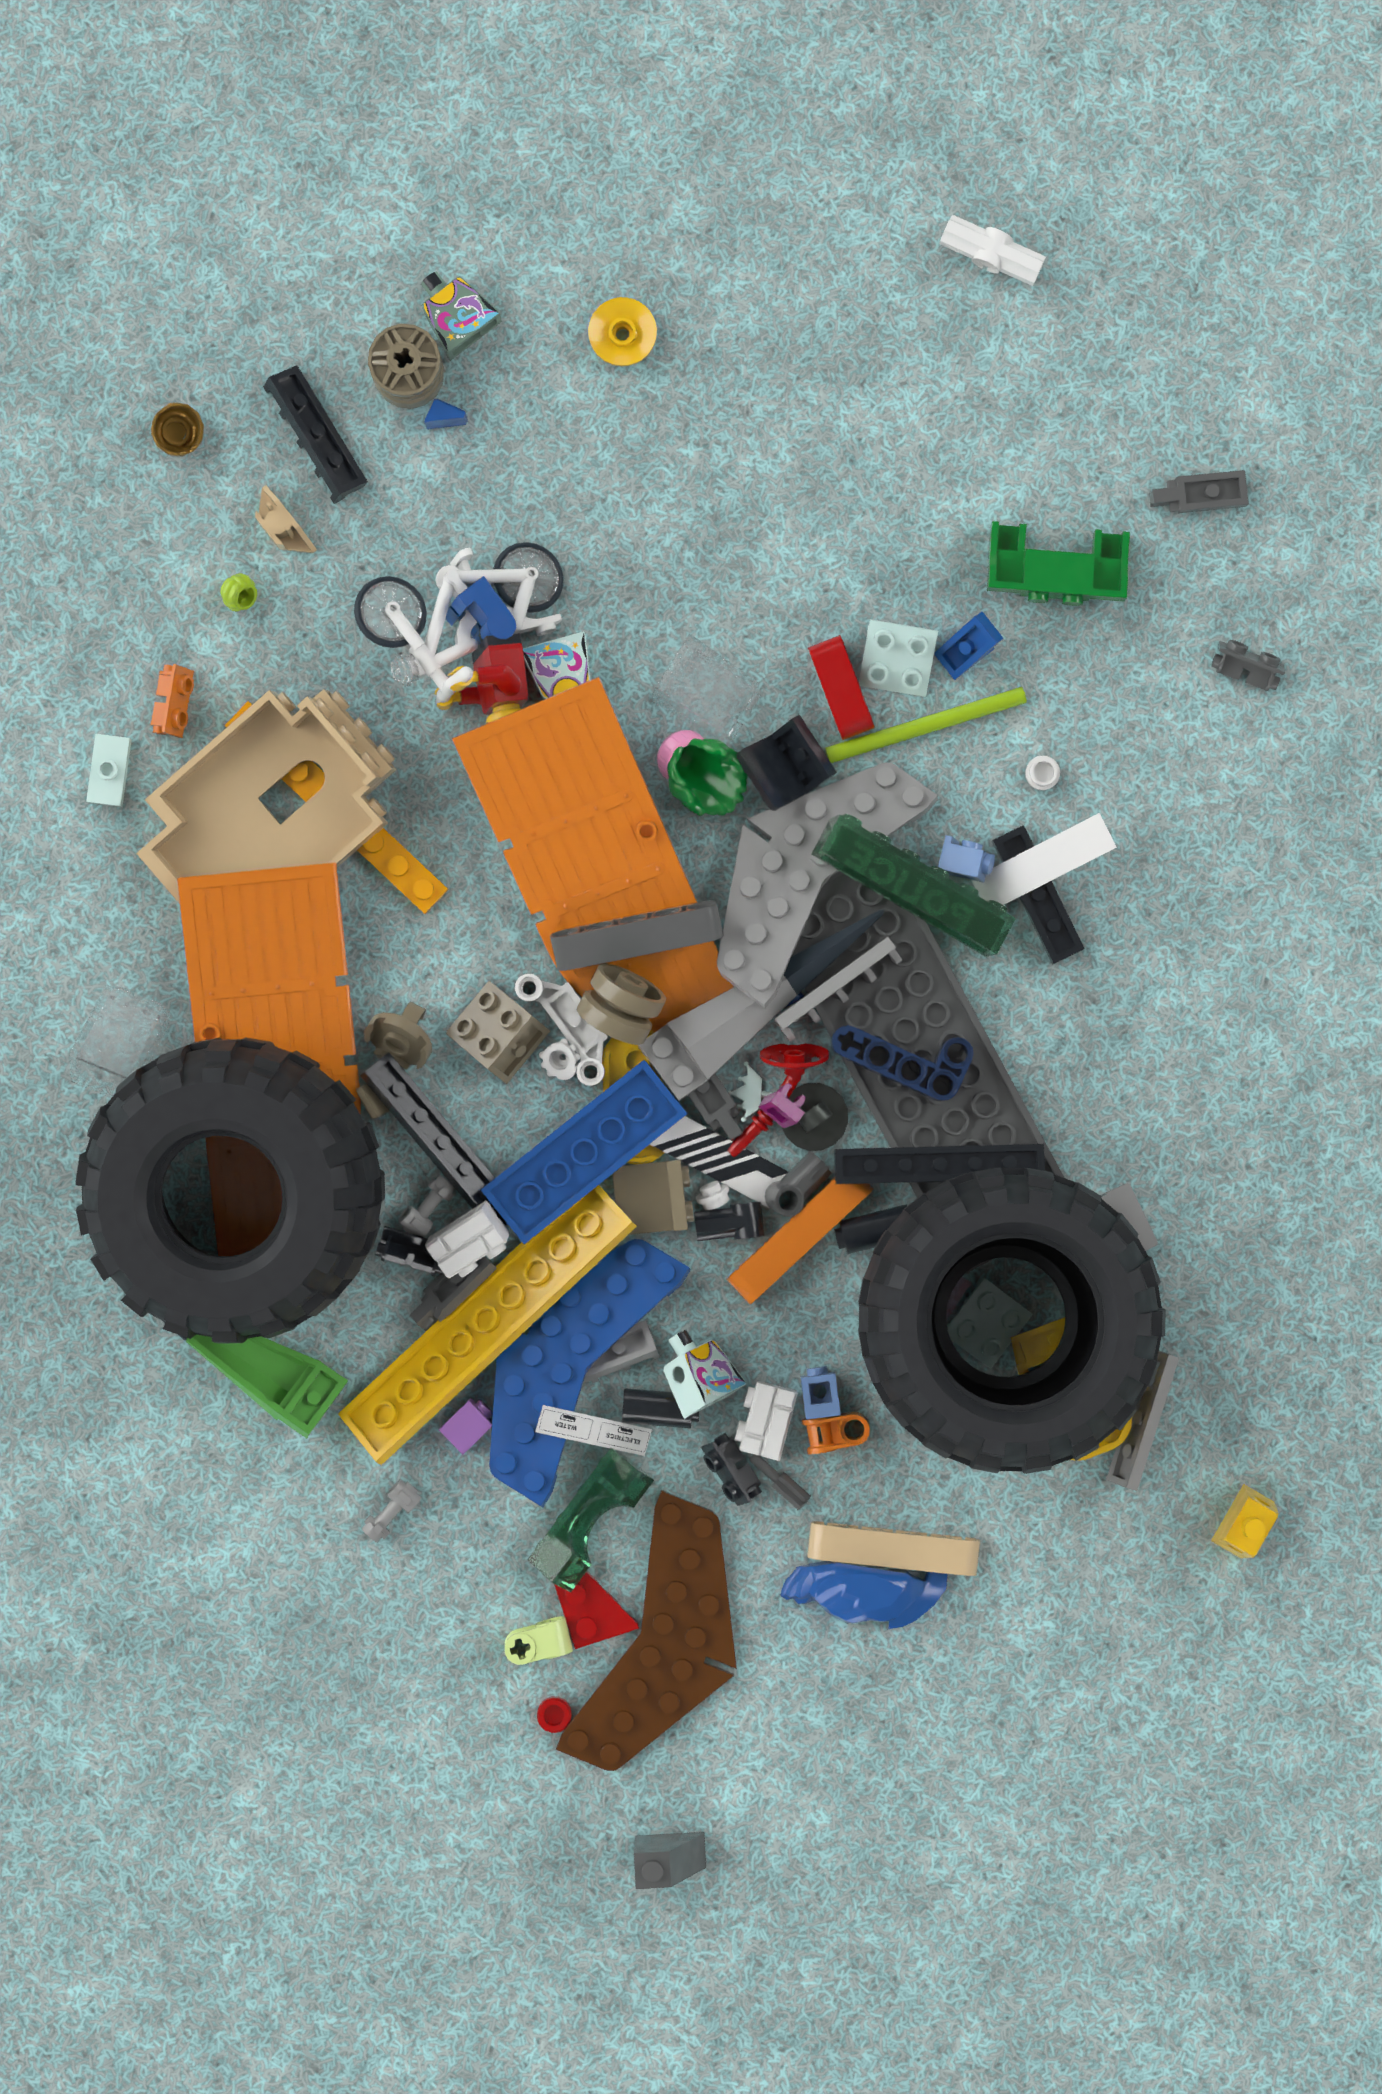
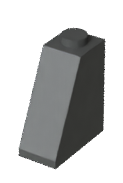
[634,1832,706,1889]

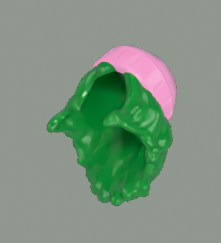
[657,730,748,816]

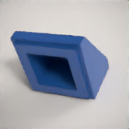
[424,399,468,429]

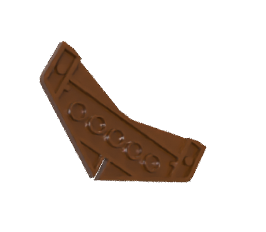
[556,1490,737,1771]

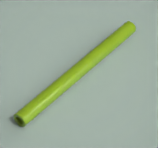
[825,687,1027,763]

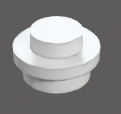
[1025,756,1060,790]
[696,1181,730,1210]

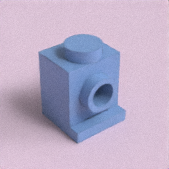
[937,835,995,883]
[800,1366,841,1420]

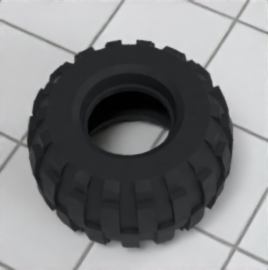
[75,1037,385,1343]
[858,1168,1166,1474]

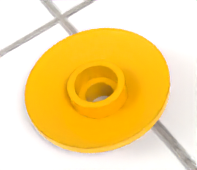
[588,297,657,366]

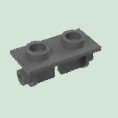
[1211,640,1285,691]

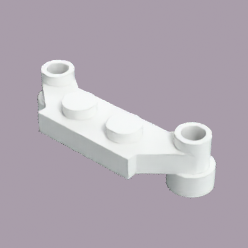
[515,974,608,1086]

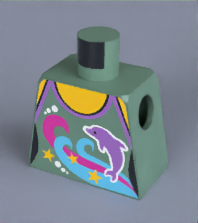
[421,271,502,361]

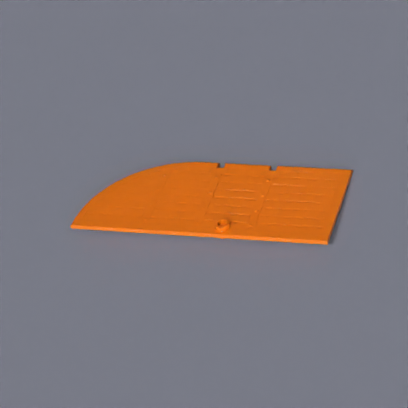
[452,677,734,1032]
[177,862,361,1256]

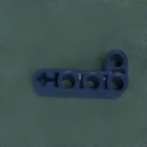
[830,1025,974,1101]

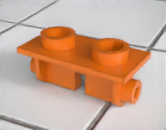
[150,664,194,738]

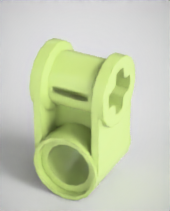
[505,1616,573,1665]

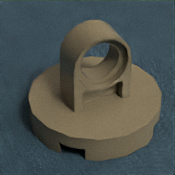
[364,1001,432,1070]

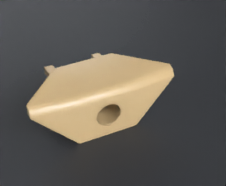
[255,485,317,553]

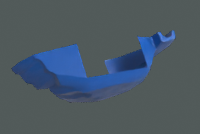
[780,1561,948,1629]

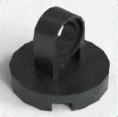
[781,1083,848,1151]

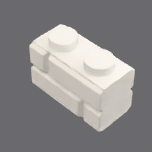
[425,1201,510,1278]
[734,1381,798,1461]

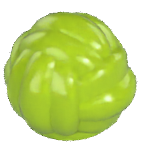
[220,573,257,612]

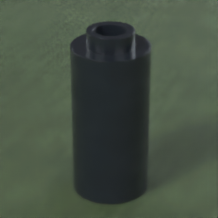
[834,1204,907,1254]
[622,1388,699,1429]

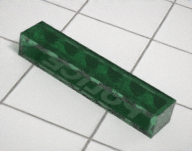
[811,814,1016,957]

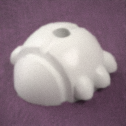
[539,1038,581,1080]

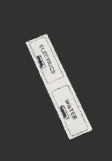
[535,1405,652,1456]

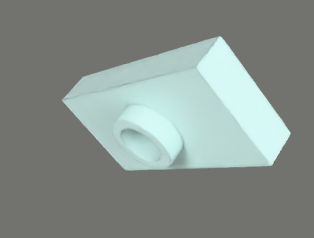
[86,734,132,807]

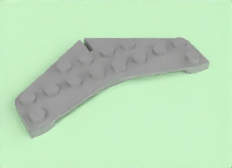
[717,762,938,1009]

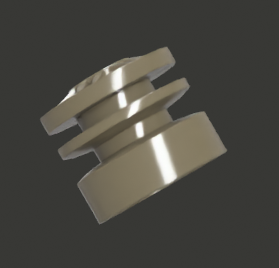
[368,323,445,409]

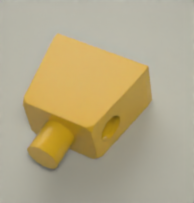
[1211,1484,1279,1559]

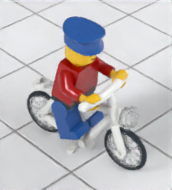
[354,542,564,724]

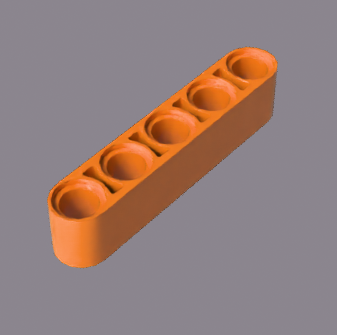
[726,1177,874,1304]

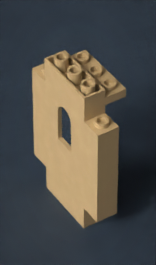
[136,689,397,904]

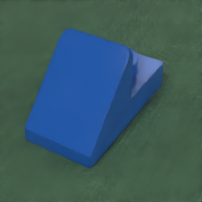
[934,612,1004,680]

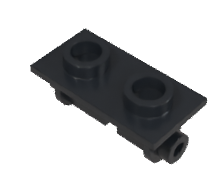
[375,1226,443,1276]
[701,1432,762,1506]

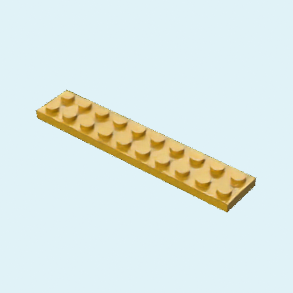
[338,1185,637,1465]

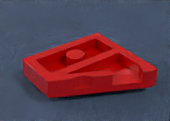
[554,1571,639,1649]

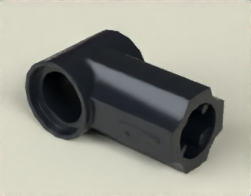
[694,1201,765,1242]

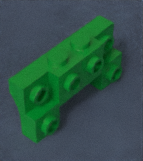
[987,521,1130,606]

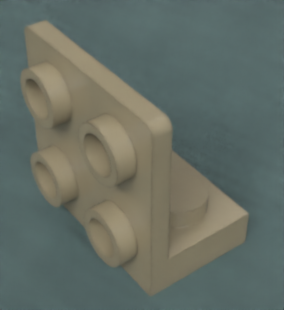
[446,981,550,1084]

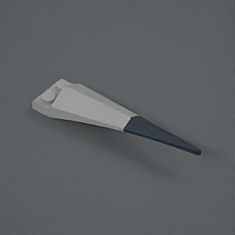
[638,910,884,1102]

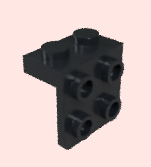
[736,715,837,811]

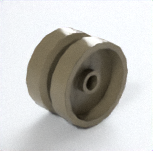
[576,963,666,1045]

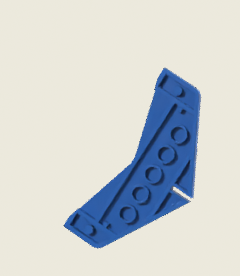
[489,1239,691,1508]

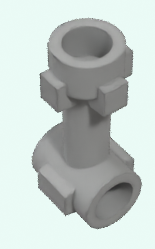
[398,1175,455,1237]
[362,1479,422,1543]

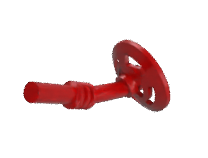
[727,1043,829,1157]

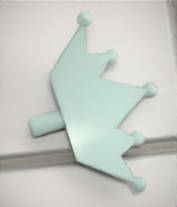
[728,1061,772,1122]

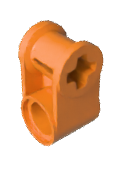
[802,1412,870,1454]

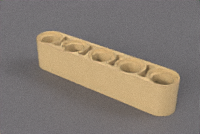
[807,1521,980,1576]

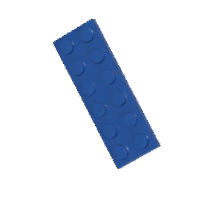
[481,1060,687,1244]

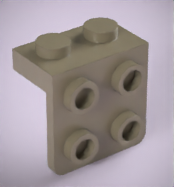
[613,1160,694,1235]

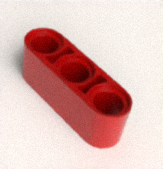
[808,635,875,740]

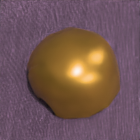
[151,403,204,456]

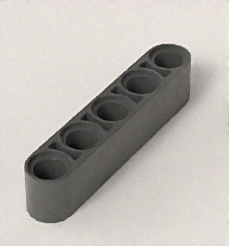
[550,900,724,971]

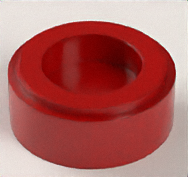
[537,1696,572,1733]

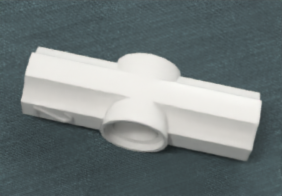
[939,215,1046,286]

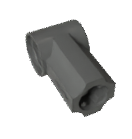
[764,1151,832,1217]

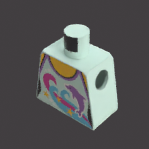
[523,631,590,700]
[663,1330,746,1419]

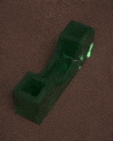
[527,1448,654,1592]

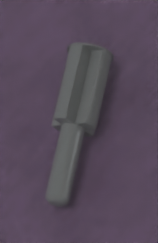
[749,1454,811,1511]

